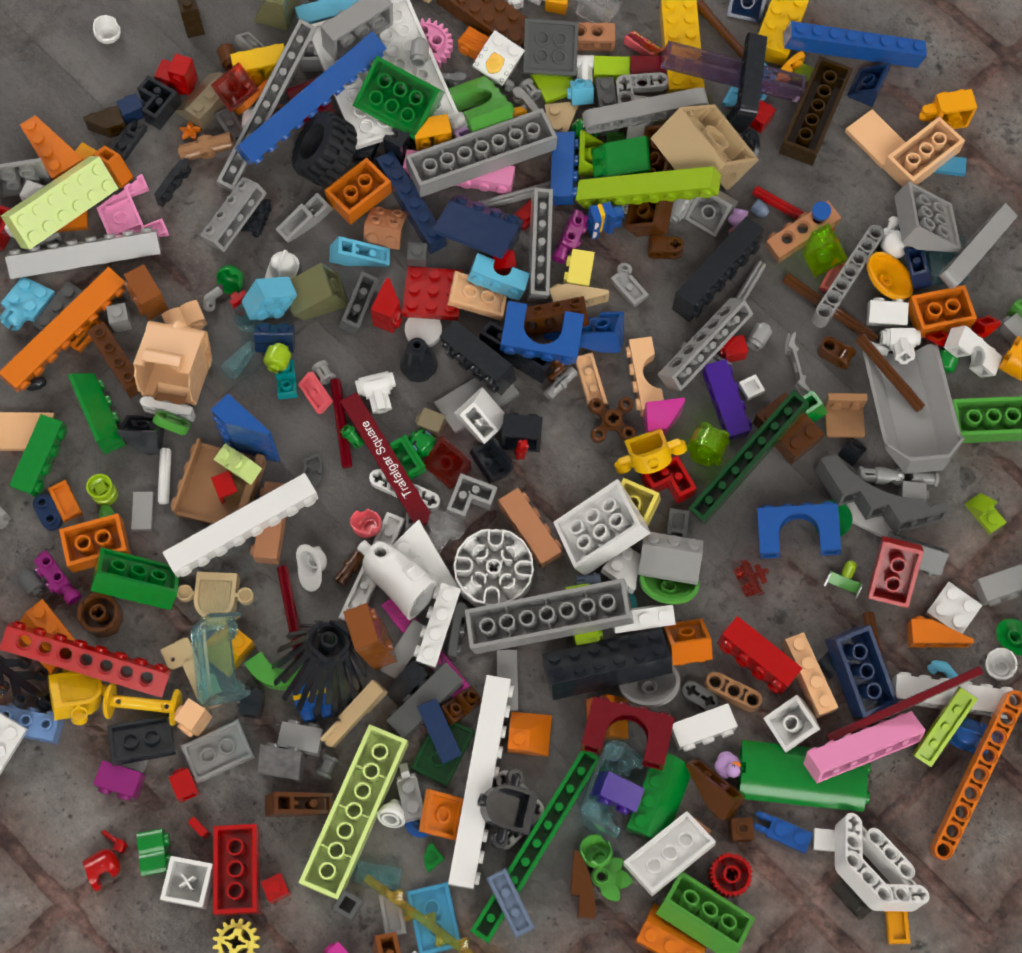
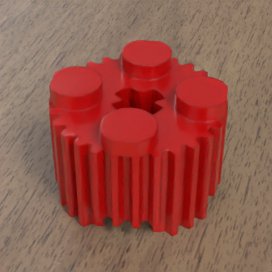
[707,852,753,898]

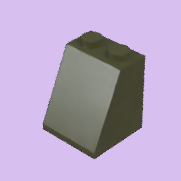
[254,0,299,31]
[290,263,349,321]

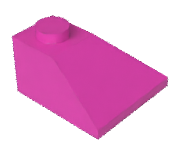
[643,397,685,436]

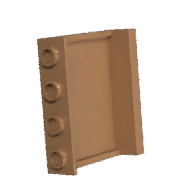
[171,438,267,525]

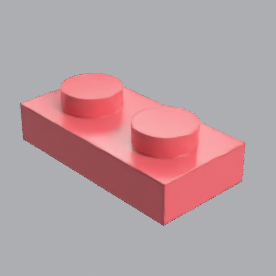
[298,372,333,414]

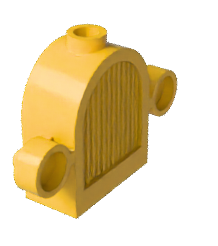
[614,428,687,474]
[48,668,107,725]

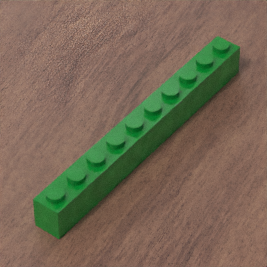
[470,750,601,945]

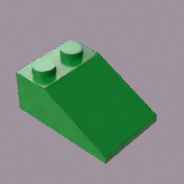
[592,136,651,178]

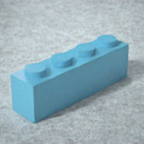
[295,0,360,24]

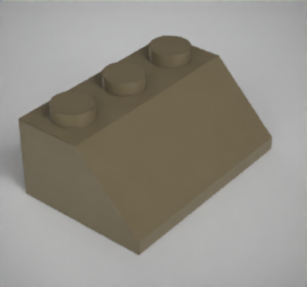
[175,72,237,131]

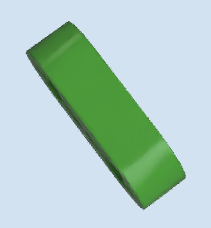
[153,410,191,435]

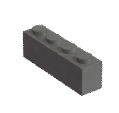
[386,663,465,740]

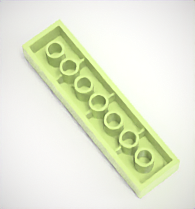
[299,724,409,901]

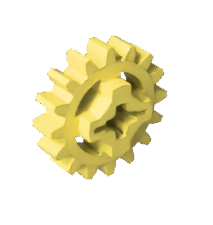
[213,918,261,953]

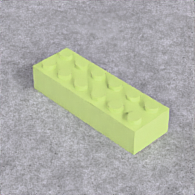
[1,156,119,249]

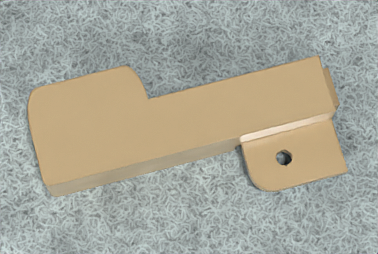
[160,637,227,711]
[320,680,388,748]

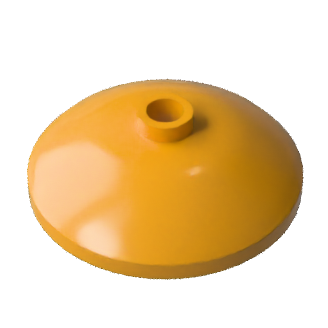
[867,252,913,300]

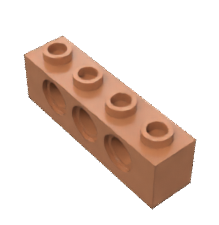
[578,22,615,52]
[765,200,841,264]

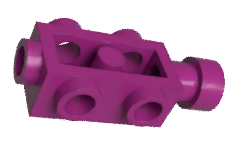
[551,209,589,264]
[33,550,82,606]

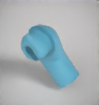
[927,660,958,679]

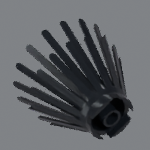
[272,620,367,716]

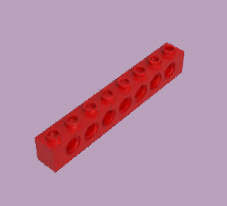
[0,621,172,698]

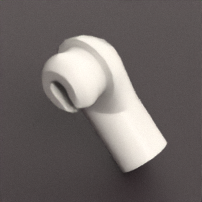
[884,216,899,233]

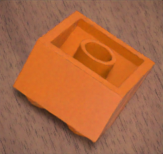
[663,618,713,666]

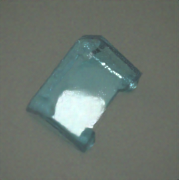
[580,740,643,839]

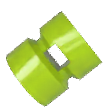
[86,474,118,506]

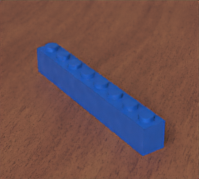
[783,21,927,68]

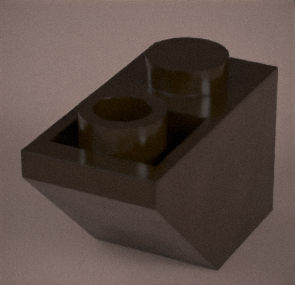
[83,105,126,138]

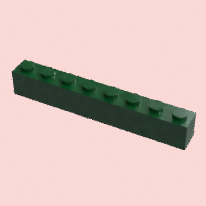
[689,390,809,524]

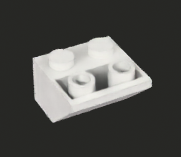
[454,387,505,444]

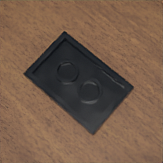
[107,715,176,766]

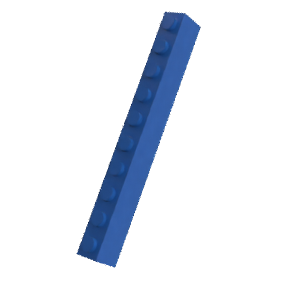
[234,31,387,166]

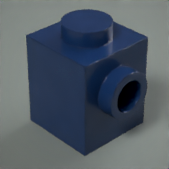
[116,93,145,125]

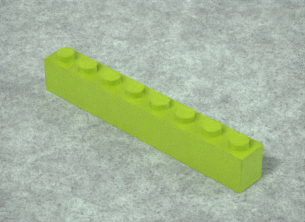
[576,166,721,209]

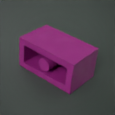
[93,761,146,801]

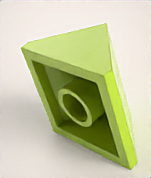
[578,130,604,177]

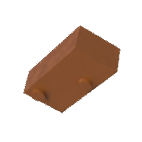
[343,603,397,671]

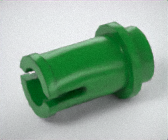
[341,425,364,449]

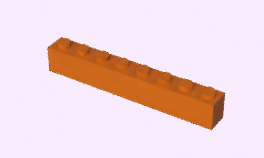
[0,267,126,393]

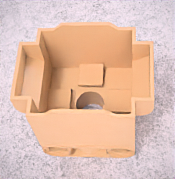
[133,321,212,405]

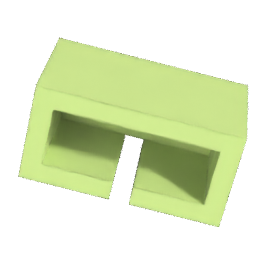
[213,444,262,485]

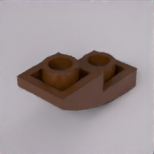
[440,686,482,726]

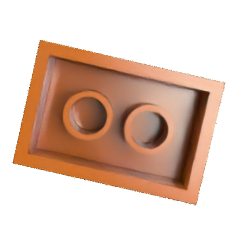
[325,157,392,225]
[907,285,977,338]
[59,513,131,573]

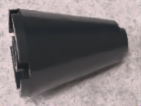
[400,338,438,382]

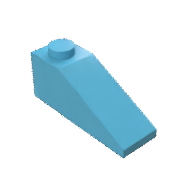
[329,236,390,267]

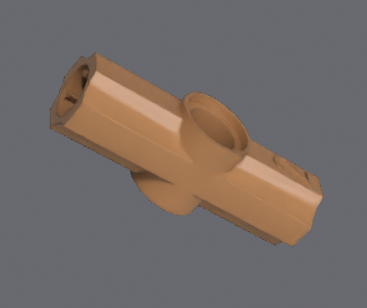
[178,132,235,161]

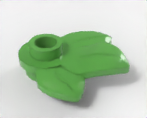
[591,857,633,901]

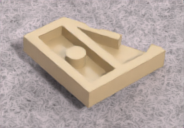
[544,102,579,132]

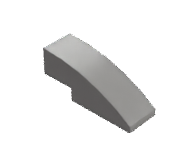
[276,192,334,243]

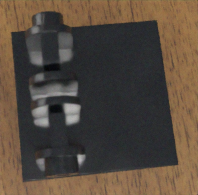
[240,199,272,238]

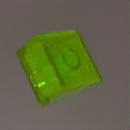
[802,223,848,278]

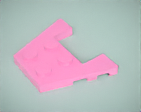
[96,174,169,237]

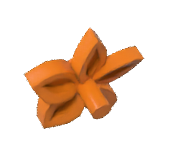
[179,121,201,140]

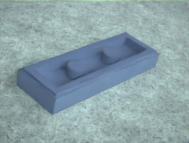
[486,868,535,938]

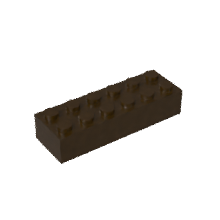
[779,56,853,166]

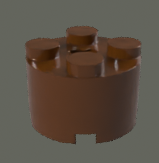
[77,592,123,638]

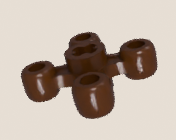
[588,397,636,443]

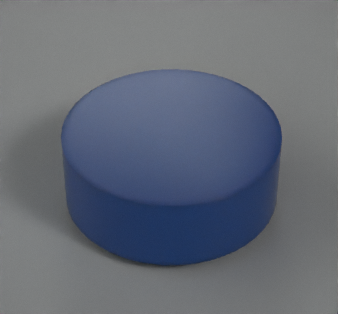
[812,201,831,221]

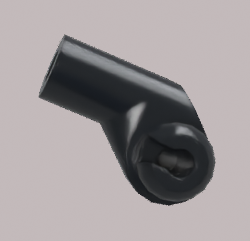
[26,377,47,391]

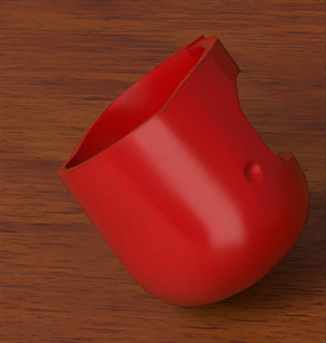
[82,849,121,892]

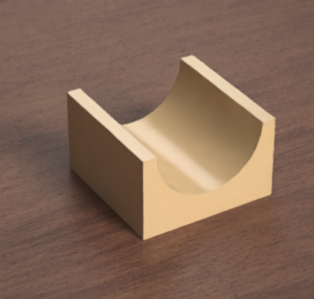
[651,104,759,190]

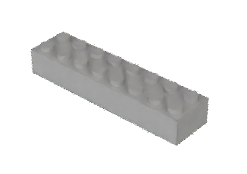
[406,108,557,197]
[465,578,634,654]

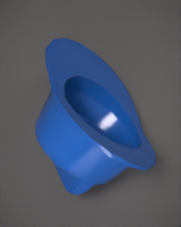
[949,717,995,754]

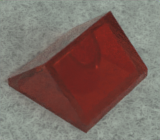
[211,62,259,113]
[424,435,471,489]

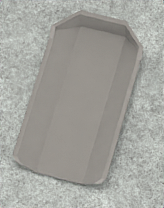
[863,344,965,474]

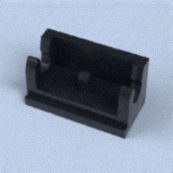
[383,128,412,166]

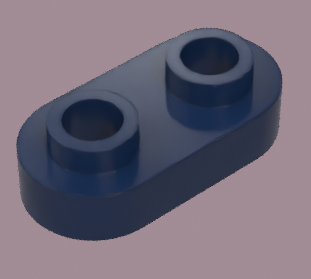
[33,494,63,531]

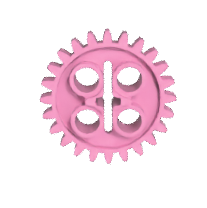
[419,18,453,68]

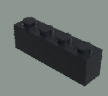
[479,320,554,383]

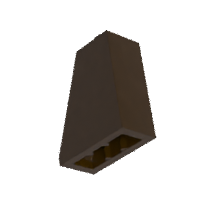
[177,0,205,38]

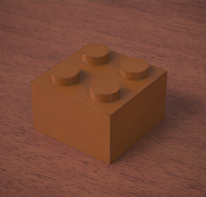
[124,264,169,320]

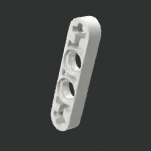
[369,469,440,512]

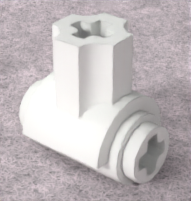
[879,328,921,364]
[355,371,396,414]

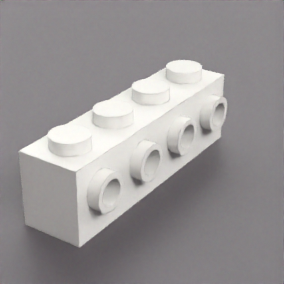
[413,583,461,669]

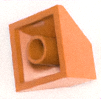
[507,712,552,757]

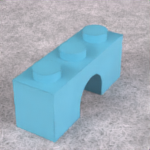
[467,253,530,301]

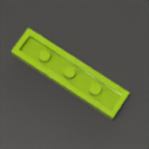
[912,686,978,767]

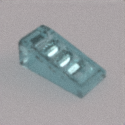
[220,341,255,381]

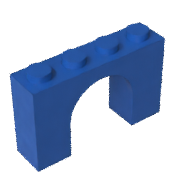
[499,301,584,365]
[757,501,841,559]

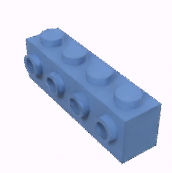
[0,703,65,745]

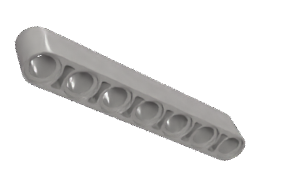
[582,87,709,134]
[938,202,1018,290]
[812,225,884,328]

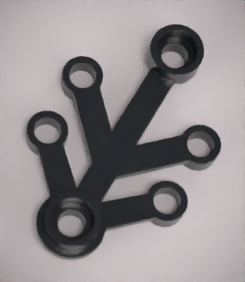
[0,655,52,711]

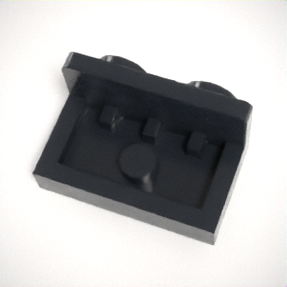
[469,436,514,484]

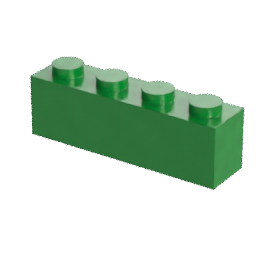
[9,414,67,497]

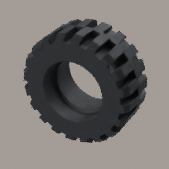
[291,111,357,186]

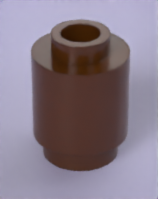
[217,43,236,71]

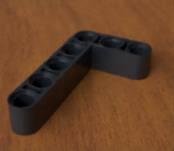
[726,32,767,134]

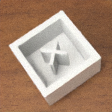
[160,856,213,910]

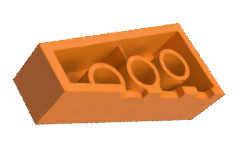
[20,115,84,180]

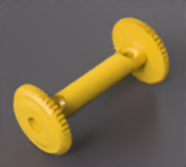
[103,683,183,726]

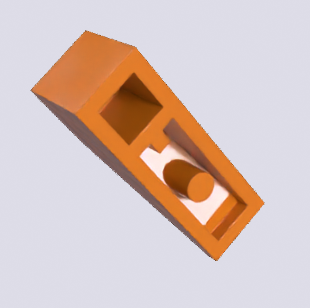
[906,616,974,648]

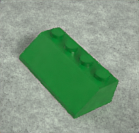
[68,373,126,455]
[90,547,179,610]
[625,753,691,840]

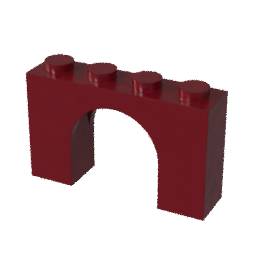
[580,696,675,771]

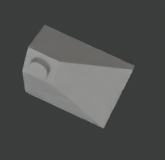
[0,158,52,198]

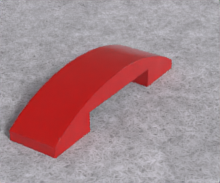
[925,315,1001,347]

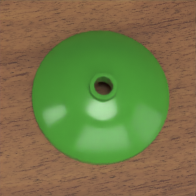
[639,575,700,605]

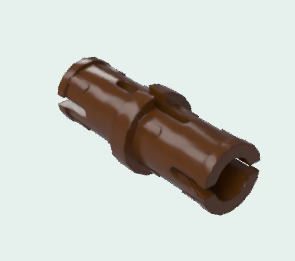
[334,547,364,586]

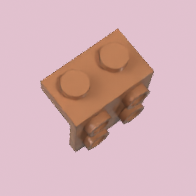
[363,207,407,250]

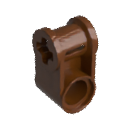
[648,235,684,260]
[817,336,856,370]

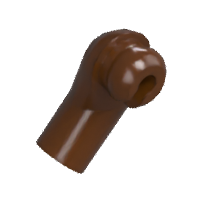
[547,360,565,383]

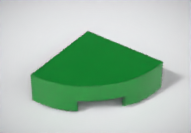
[424,842,445,873]

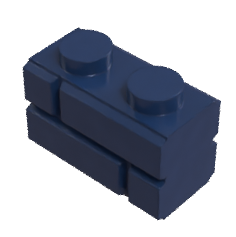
[904,247,932,290]
[254,323,295,353]

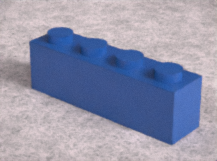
[550,132,579,206]

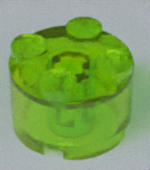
[686,422,730,467]

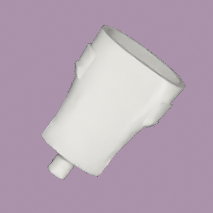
[357,540,437,620]

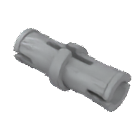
[543,366,578,401]

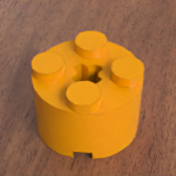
[998,336,1022,381]

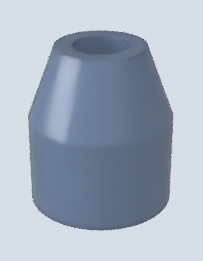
[749,199,770,218]

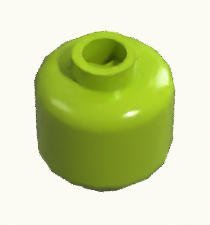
[263,343,291,373]

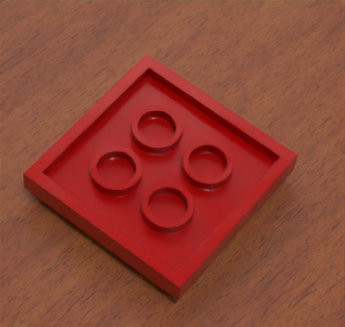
[402,266,463,321]

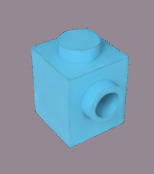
[567,79,594,106]

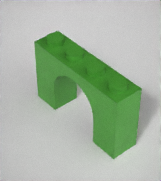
[448,75,514,133]

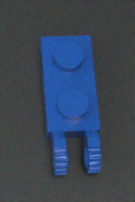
[753,811,813,854]

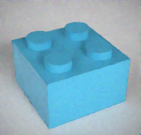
[241,276,297,320]

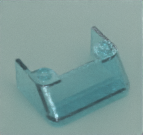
[191,612,251,707]

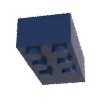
[825,625,898,718]

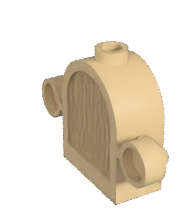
[177,572,254,627]

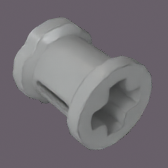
[519,78,542,102]
[311,360,336,385]

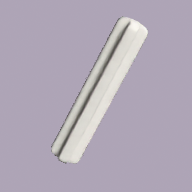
[158,448,171,504]

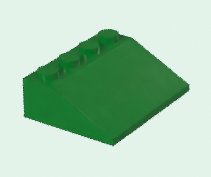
[352,56,445,139]

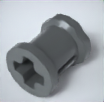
[314,753,339,780]

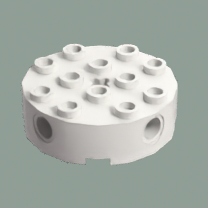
[454,529,534,607]

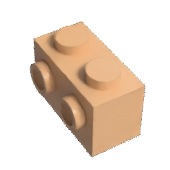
[174,698,212,737]

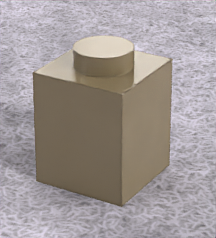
[415,407,446,439]

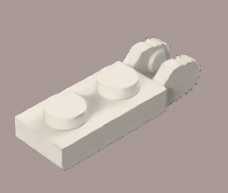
[140,396,196,422]

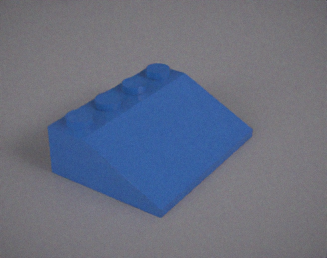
[211,394,280,462]

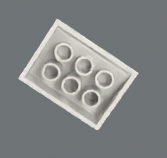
[553,479,651,575]

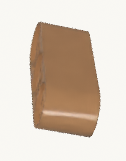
[704,672,762,712]

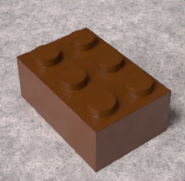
[753,392,824,465]

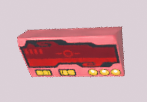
[624,31,663,56]

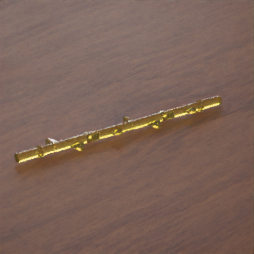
[363,874,475,953]

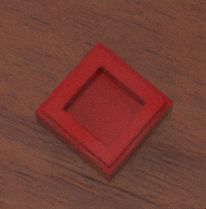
[188,816,211,839]

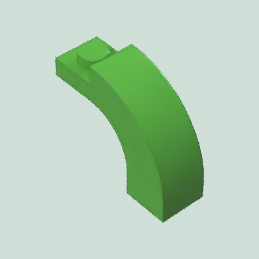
[244,652,310,691]

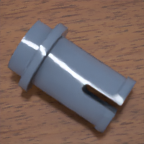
[576,572,601,585]

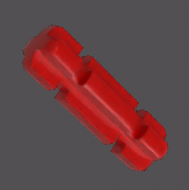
[514,439,529,460]

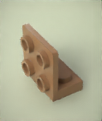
[824,393,867,438]

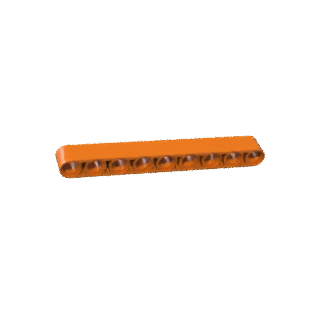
[929,690,1022,860]

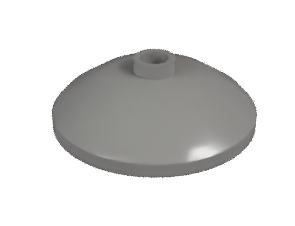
[619,665,680,708]

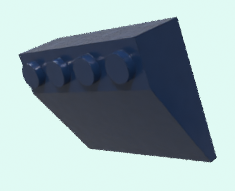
[432,195,524,259]

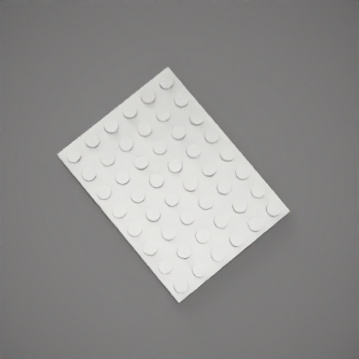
[311,0,459,150]

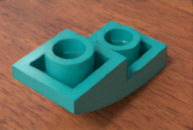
[275,359,298,400]

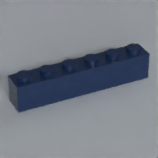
[376,151,446,254]

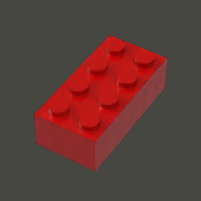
[717,616,803,695]
[213,824,260,916]

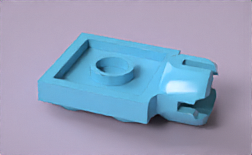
[0,277,56,331]

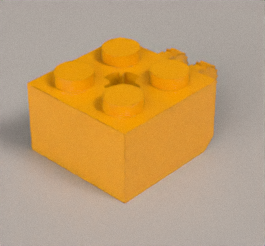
[918,89,978,129]

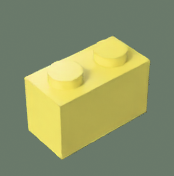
[563,249,595,287]

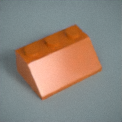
[20,599,75,675]
[634,903,706,953]

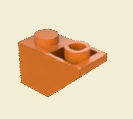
[93,145,133,189]

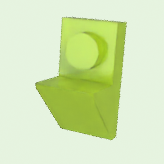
[964,493,1007,535]

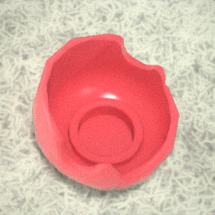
[350,509,382,538]

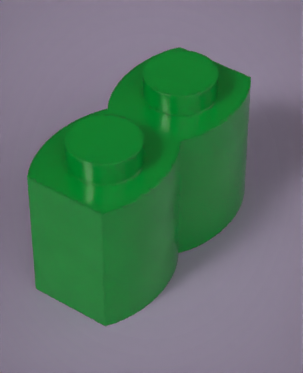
[137,828,172,877]

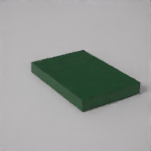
[410,722,475,788]

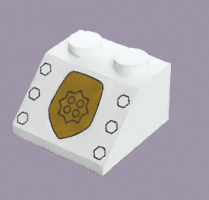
[472,31,525,86]

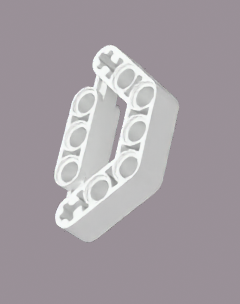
[835,813,929,912]

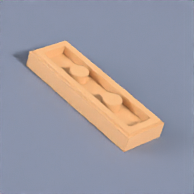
[575,352,608,408]

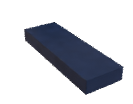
[417,698,462,764]

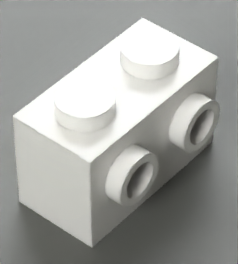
[866,298,909,328]

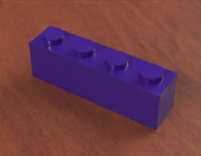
[701,359,752,441]

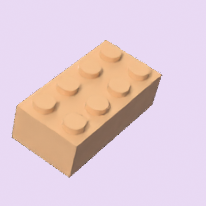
[883,116,965,187]

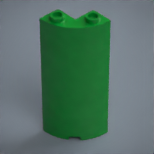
[737,740,871,812]

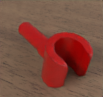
[101,830,127,854]

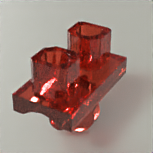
[733,559,770,597]

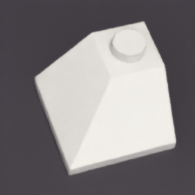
[763,695,820,752]

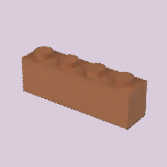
[250,481,286,565]
[498,488,562,569]

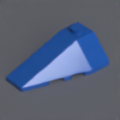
[543,311,624,353]

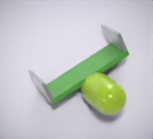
[824,560,863,599]

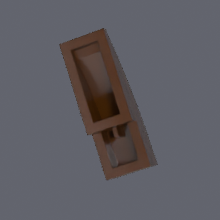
[570,850,596,920]

